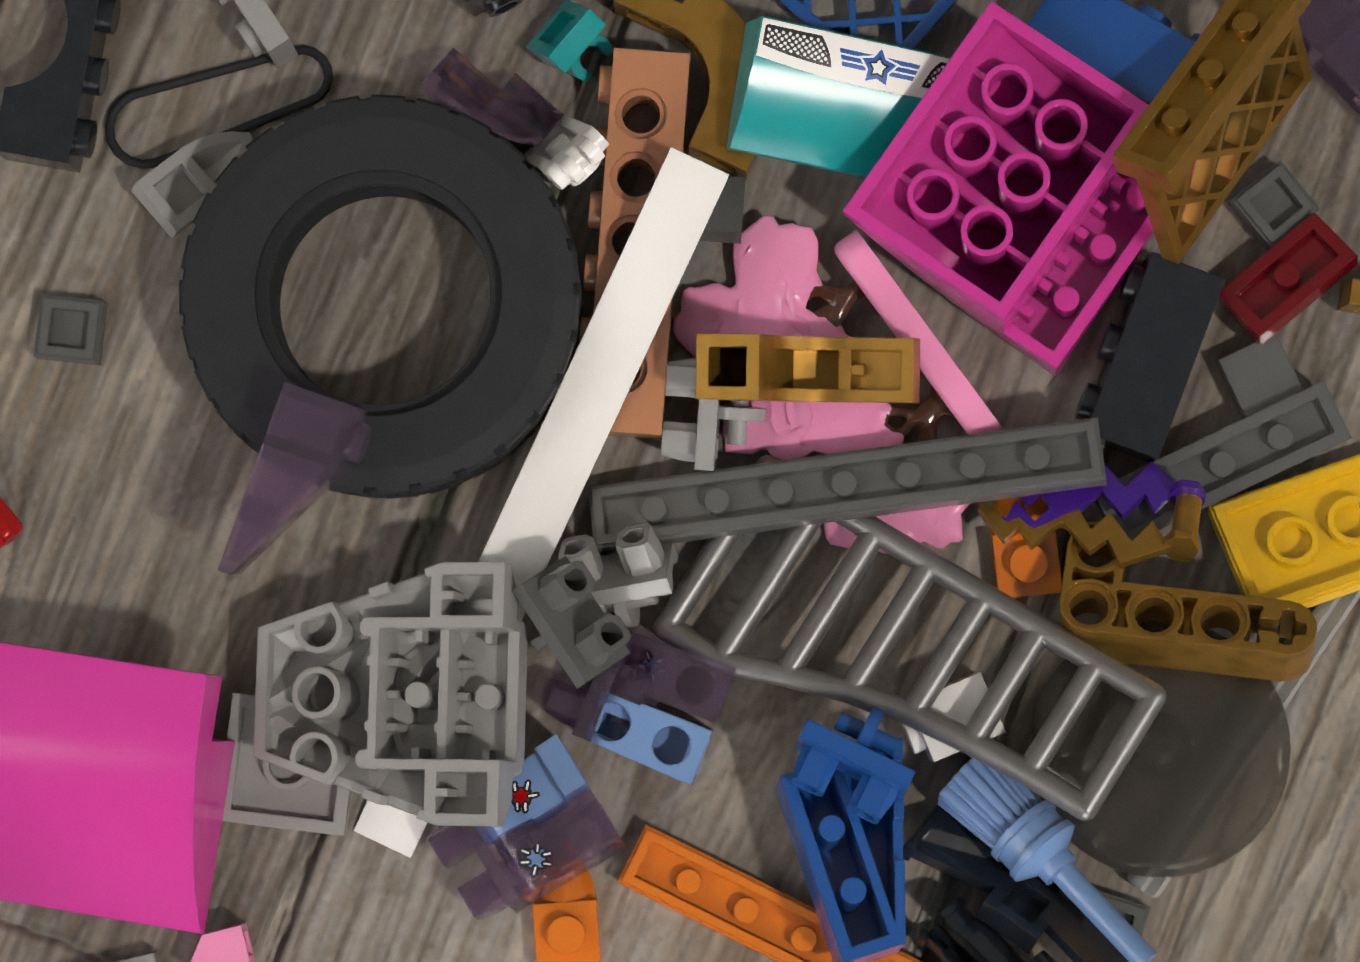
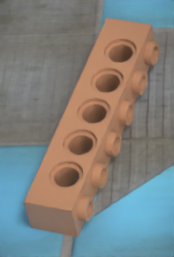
[579,48,691,440]

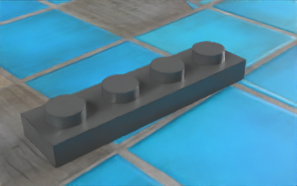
[1095,381,1352,541]

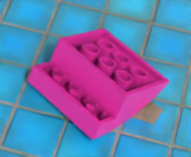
[843,1,1197,377]
[0,641,235,934]

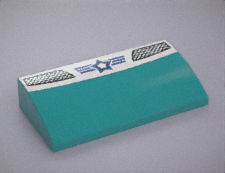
[726,16,951,178]

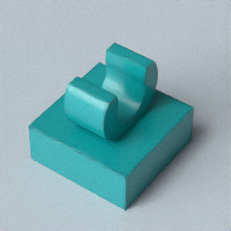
[526,0,613,82]

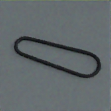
[105,45,333,169]

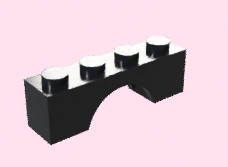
[0,0,121,173]

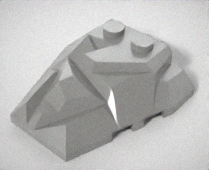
[253,562,528,827]

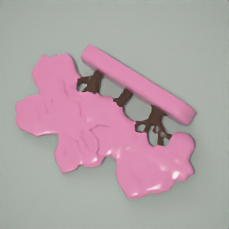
[673,215,1004,554]

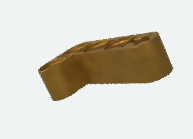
[1060,521,1317,682]

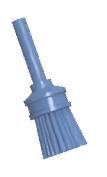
[937,758,1157,962]

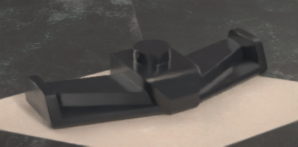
[903,806,1129,962]

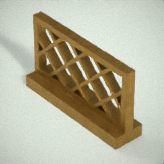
[1112,0,1313,264]

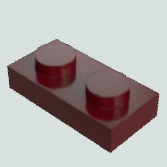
[1218,212,1358,345]

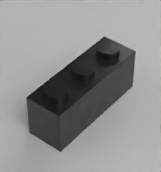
[1074,252,1225,463]

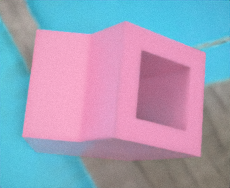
[191,922,256,962]

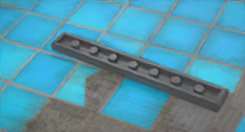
[588,417,1107,553]

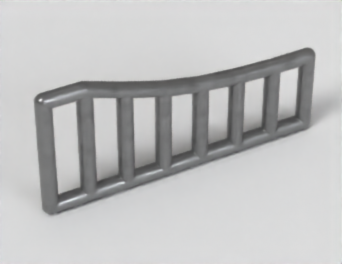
[653,455,1167,821]

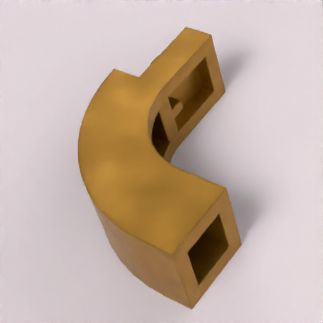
[614,0,757,181]
[695,333,920,403]

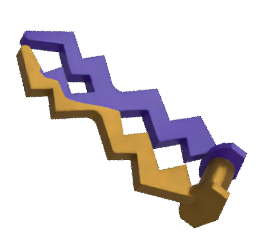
[978,461,1206,568]

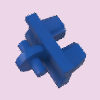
[791,706,916,825]

